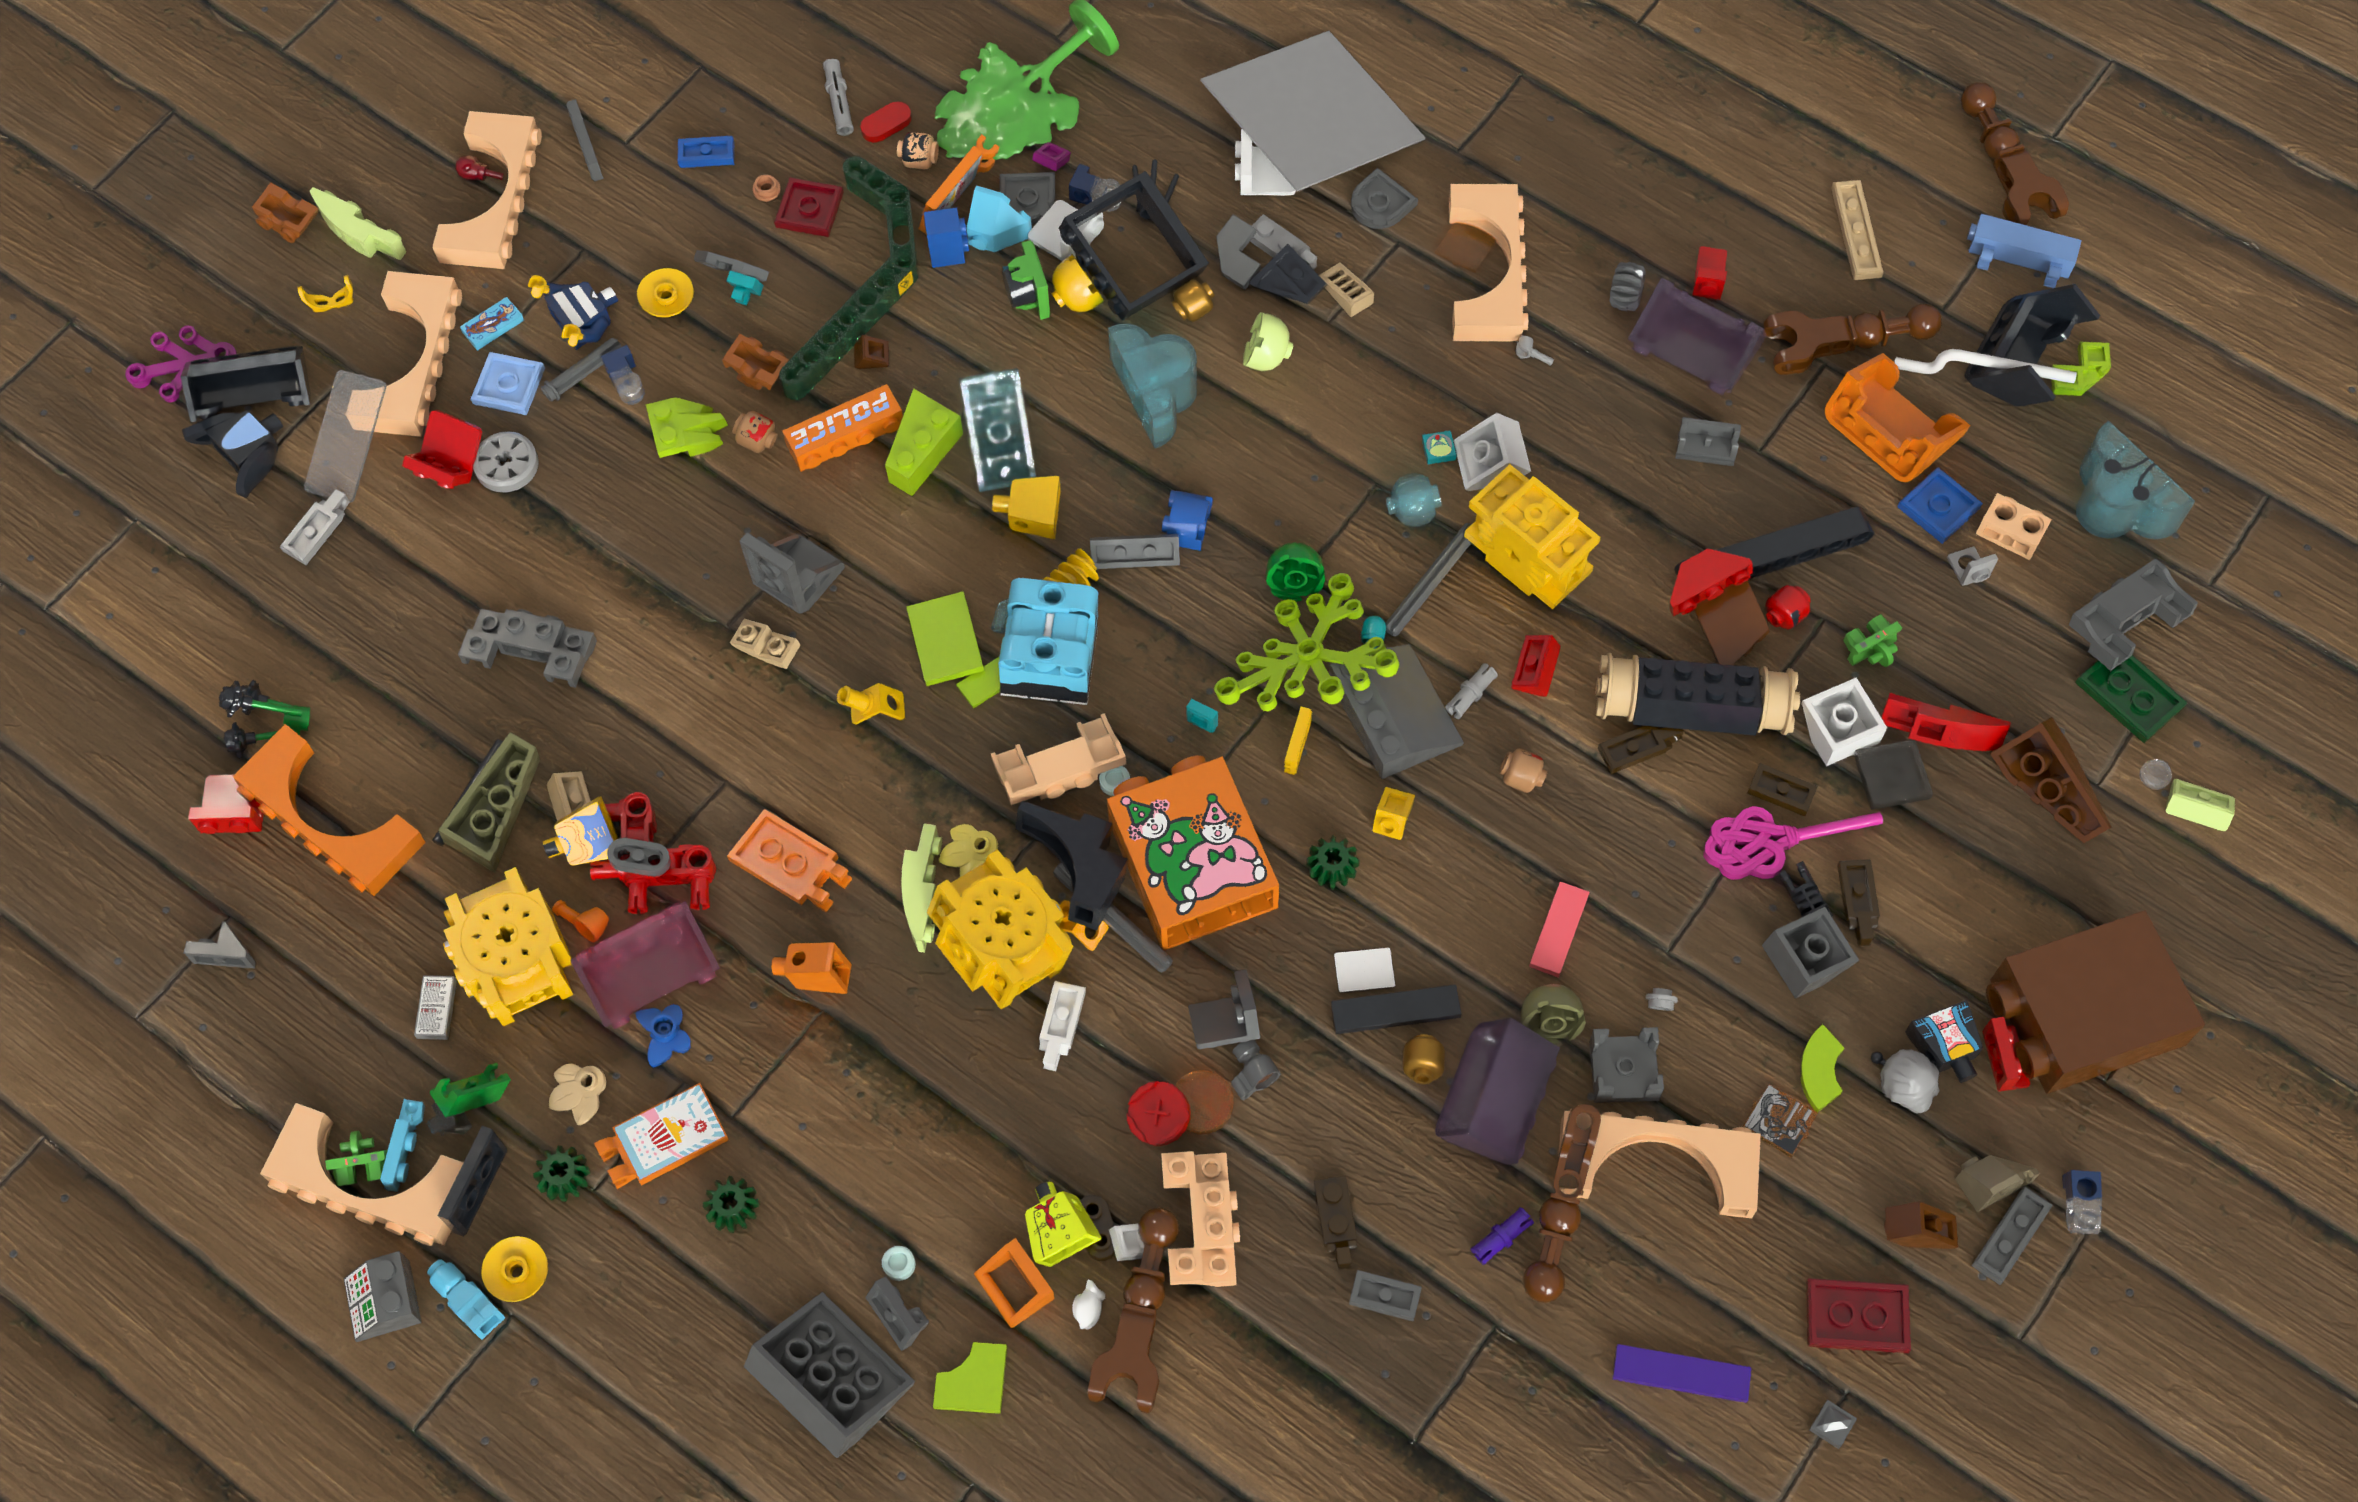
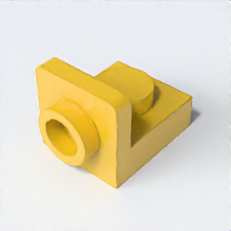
[1372,787,1415,840]

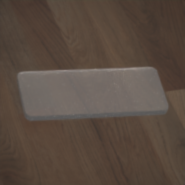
[304,370,387,503]

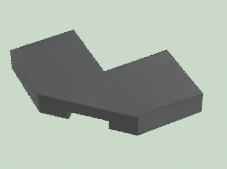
[1216,215,1262,290]
[694,250,769,282]

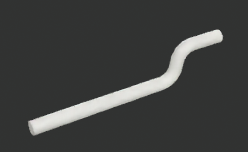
[1894,349,2077,384]

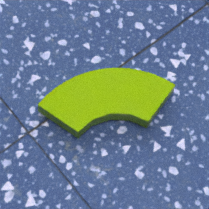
[1800,1024,1845,1113]

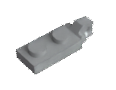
[1250,214,1317,270]
[280,489,350,565]

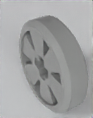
[473,432,539,492]

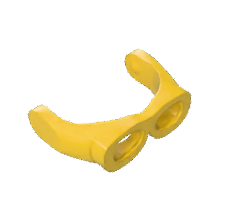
[297,275,353,312]

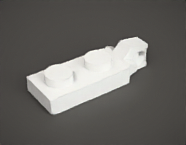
[1039,981,1086,1071]

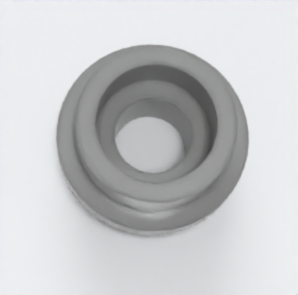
[1645,988,1678,1011]

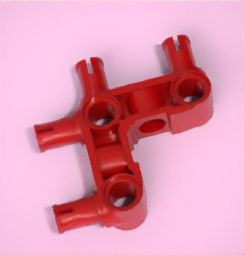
[590,792,717,914]

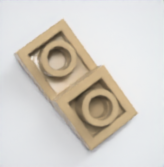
[730,619,800,669]

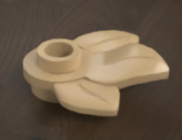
[549,1064,606,1126]

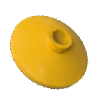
[637,268,694,317]
[481,1236,548,1302]

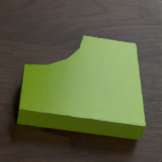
[933,1342,1007,1414]

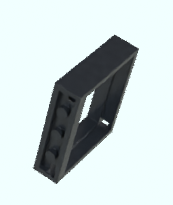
[1058,171,1209,321]

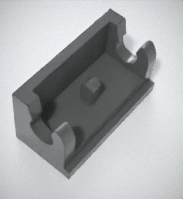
[1675,417,1741,466]

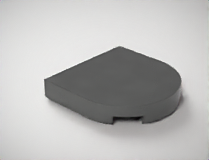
[1351,168,1418,229]
[1000,172,1056,224]

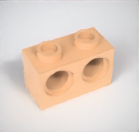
[1976,493,2052,560]

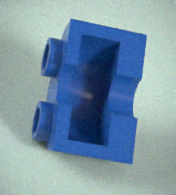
[1162,490,1213,551]

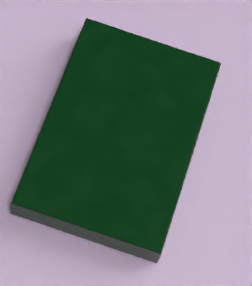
[2075,655,2187,744]

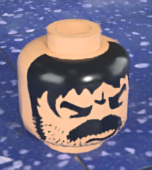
[897,132,939,170]

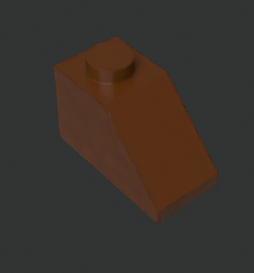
[1884,1201,1958,1249]

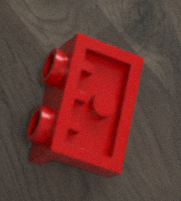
[1982,1017,2030,1092]

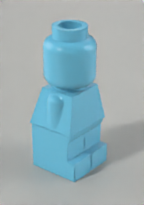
[427,1259,506,1340]

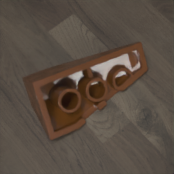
[1990,717,2111,843]

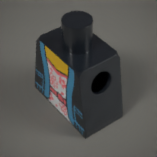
[1905,1000,1983,1083]

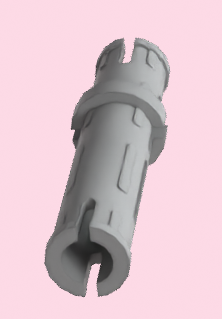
[823,59,854,136]

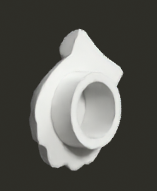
[1072,1279,1105,1330]

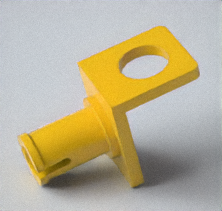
[837,683,905,724]

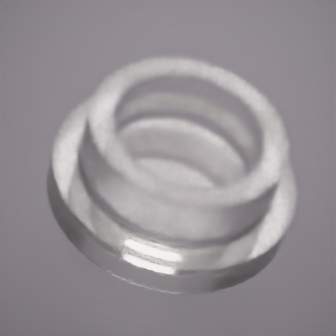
[2140,759,2172,790]

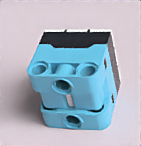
[998,578,1098,705]

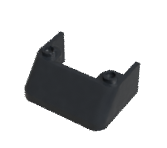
[1964,284,2100,407]
[180,346,311,422]

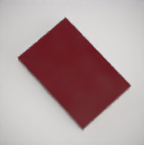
[1806,1278,1911,1353]

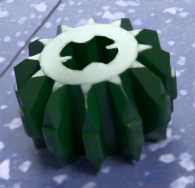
[1306,835,1360,890]
[533,1145,591,1202]
[703,1176,760,1233]

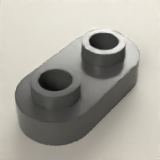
[607,838,671,877]

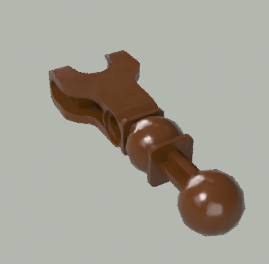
[1961,82,2069,226]
[1763,304,1942,375]
[1523,1104,1601,1303]
[1088,1208,1179,1413]

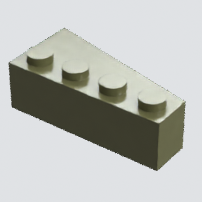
[438,732,540,873]

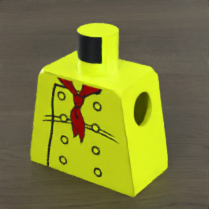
[1025,1182,1102,1267]

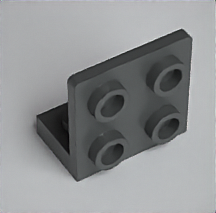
[1188,969,1260,1049]

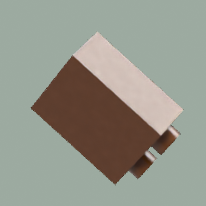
[1986,910,2205,1094]

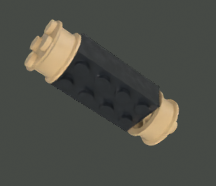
[1595,653,1800,735]

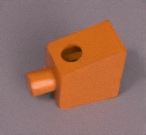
[771,942,852,994]

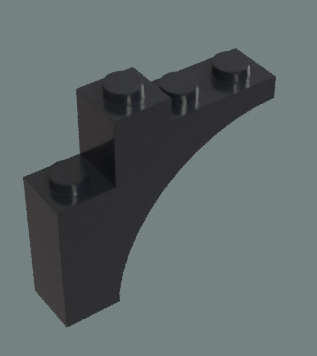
[1015,801,1128,930]

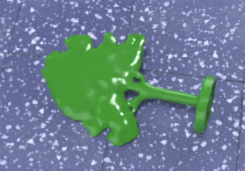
[934,0,1119,160]

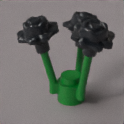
[219,680,311,758]

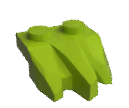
[646,397,728,458]

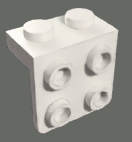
[1235,129,1296,195]
[1028,200,1104,261]

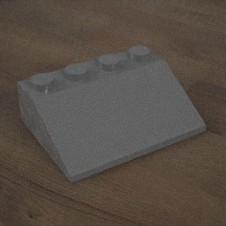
[1329,644,1464,780]
[744,1292,915,1458]

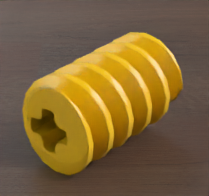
[1043,548,1099,586]

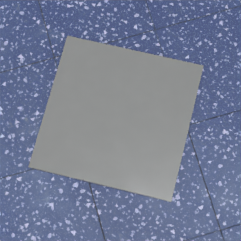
[1200,31,1426,192]

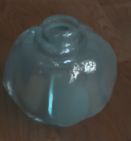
[1386,473,1442,527]

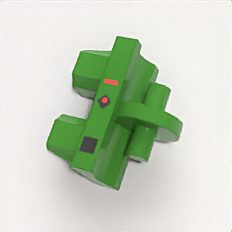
[1843,614,1902,667]
[325,1131,388,1186]

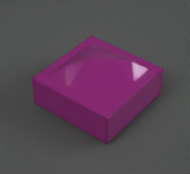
[1033,142,1071,171]

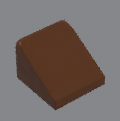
[854,335,889,369]

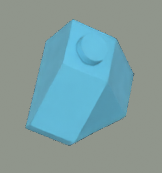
[966,186,1032,252]

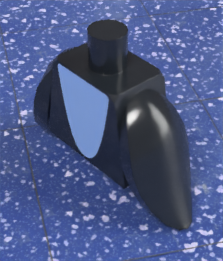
[182,411,283,499]

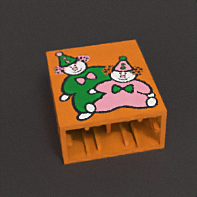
[1107,755,1279,951]

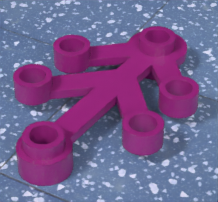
[125,326,237,403]

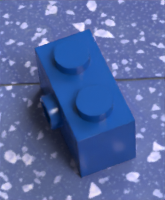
[923,207,969,268]

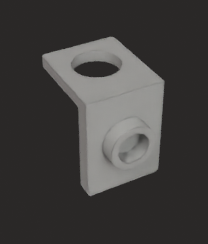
[1947,546,1998,586]

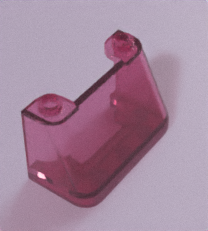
[570,900,720,1029]

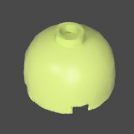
[1243,312,1293,371]

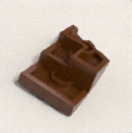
[1694,580,1770,665]

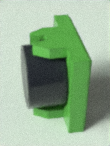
[1002,240,1051,320]

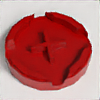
[1127,1081,1190,1146]

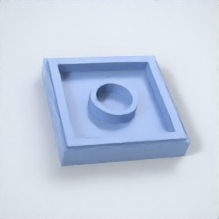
[471,352,545,415]

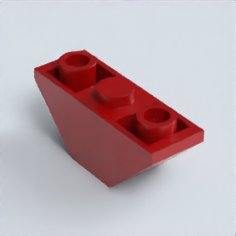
[1670,549,1753,617]

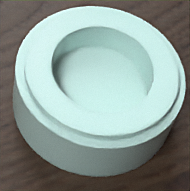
[1099,766,1130,796]
[882,1246,916,1281]

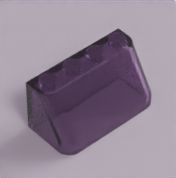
[1435,1018,1560,1165]

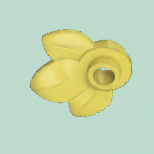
[939,824,998,877]

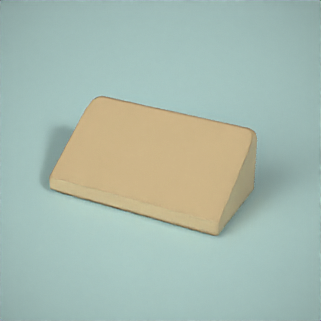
[547,771,591,821]

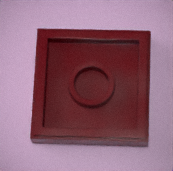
[774,177,844,237]

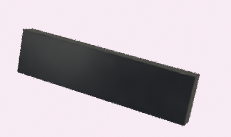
[1331,985,1462,1035]

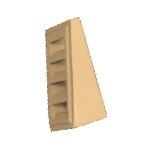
[1319,263,1374,317]

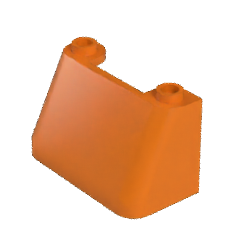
[1825,353,1971,482]

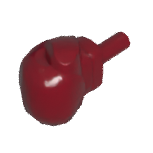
[455,155,504,181]

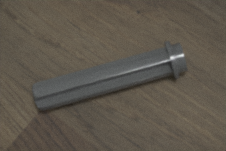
[541,338,622,402]

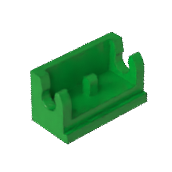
[430,1063,511,1118]

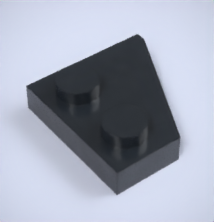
[1249,244,1328,305]

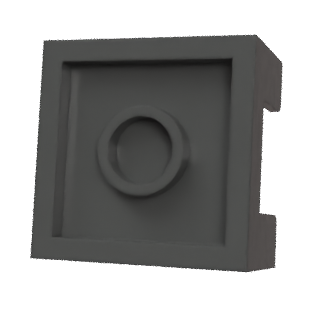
[1589,1027,1664,1103]

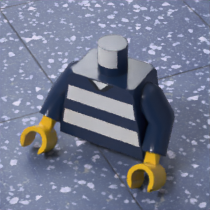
[528,275,618,350]

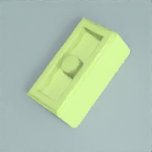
[2166,779,2235,831]

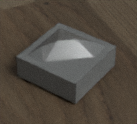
[1809,1400,1857,1449]

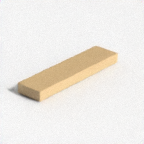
[1831,180,1883,280]

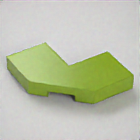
[2051,342,2111,396]

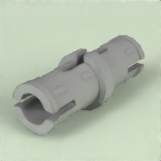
[1445,663,1498,719]

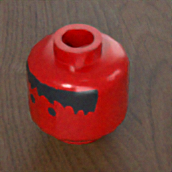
[1765,585,1811,630]

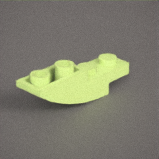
[310,187,406,260]
[901,824,942,953]

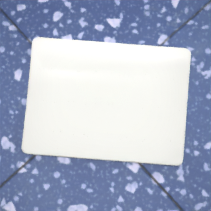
[1334,948,1395,992]

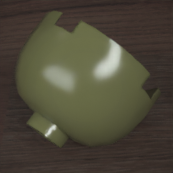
[1520,984,1586,1045]

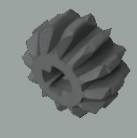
[1609,262,1646,311]

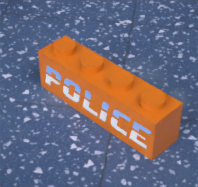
[782,384,903,472]

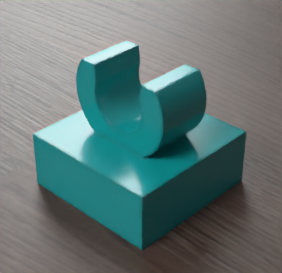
[727,271,764,306]

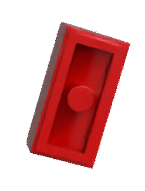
[1511,635,1561,697]

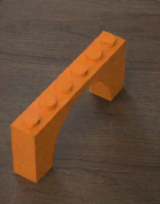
[233,724,426,896]

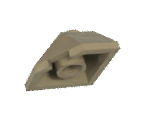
[1955,1155,2040,1213]

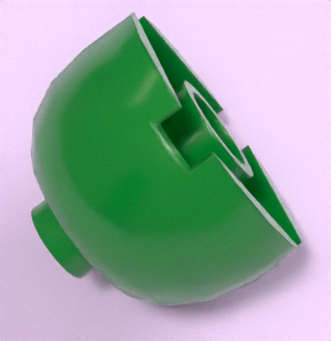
[1266,542,1326,602]

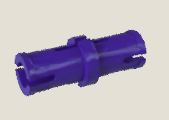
[1470,1207,1534,1265]

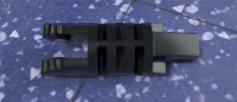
[1778,861,1833,917]

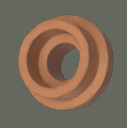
[753,174,781,202]

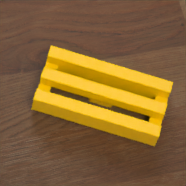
[1284,707,1312,775]

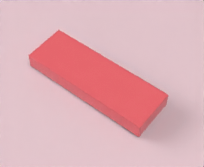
[1529,882,1590,978]

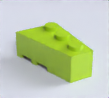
[885,389,963,496]

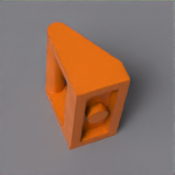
[974,1238,1055,1328]

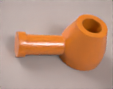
[552,900,609,942]

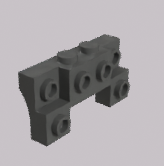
[2069,558,2198,671]
[458,609,597,688]

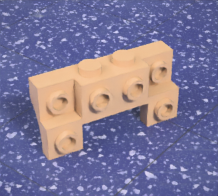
[991,713,1126,805]
[1161,1151,1240,1287]

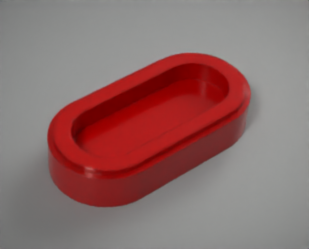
[860,102,912,143]

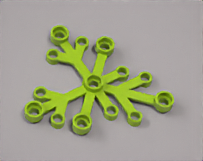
[1214,573,1400,711]

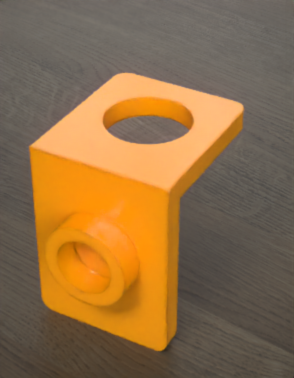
[1059,900,1109,951]

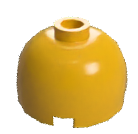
[1051,254,1105,313]

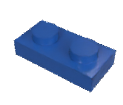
[678,136,735,168]

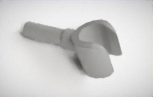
[1516,336,1554,365]

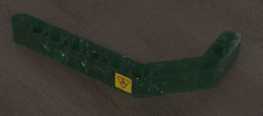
[779,156,919,400]

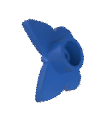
[635,1004,691,1068]

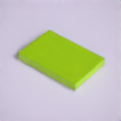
[906,591,985,686]

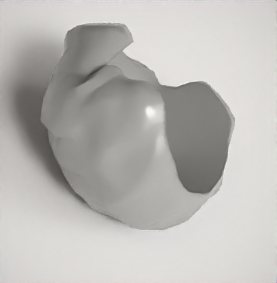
[1880,1049,1939,1113]

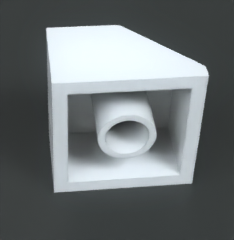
[1802,677,1887,766]

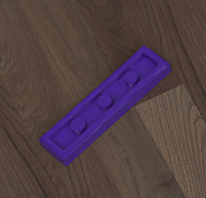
[1612,1344,1751,1403]

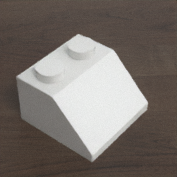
[1453,413,1531,491]

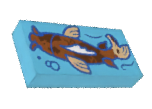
[460,297,524,351]

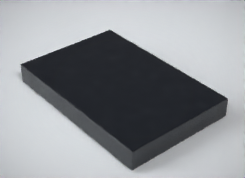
[437,1126,508,1237]

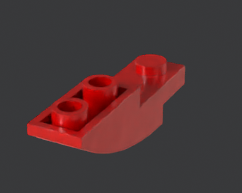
[1881,693,2011,751]

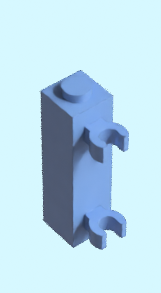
[1966,214,2082,288]

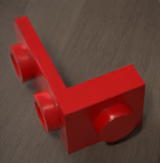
[1692,246,1727,300]

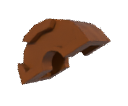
[252,183,319,243]
[722,334,789,391]

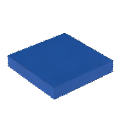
[1897,467,1983,544]

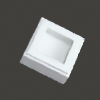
[1109,1224,1145,1261]

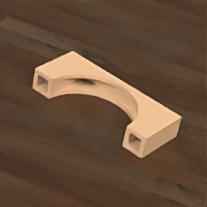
[432,111,542,269]
[1449,184,1528,341]
[347,271,462,437]
[260,1103,464,1246]
[1558,1109,1761,1218]

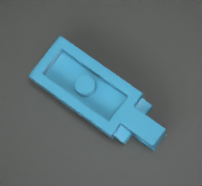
[380,1099,425,1192]

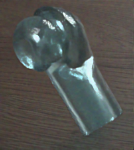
[991,598,1009,633]

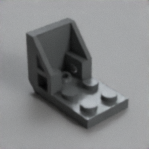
[739,533,845,614]

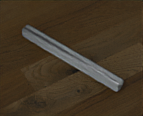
[1386,523,1472,637]
[1053,863,1173,972]

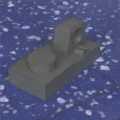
[865,1276,929,1351]

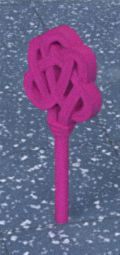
[1703,806,1883,880]

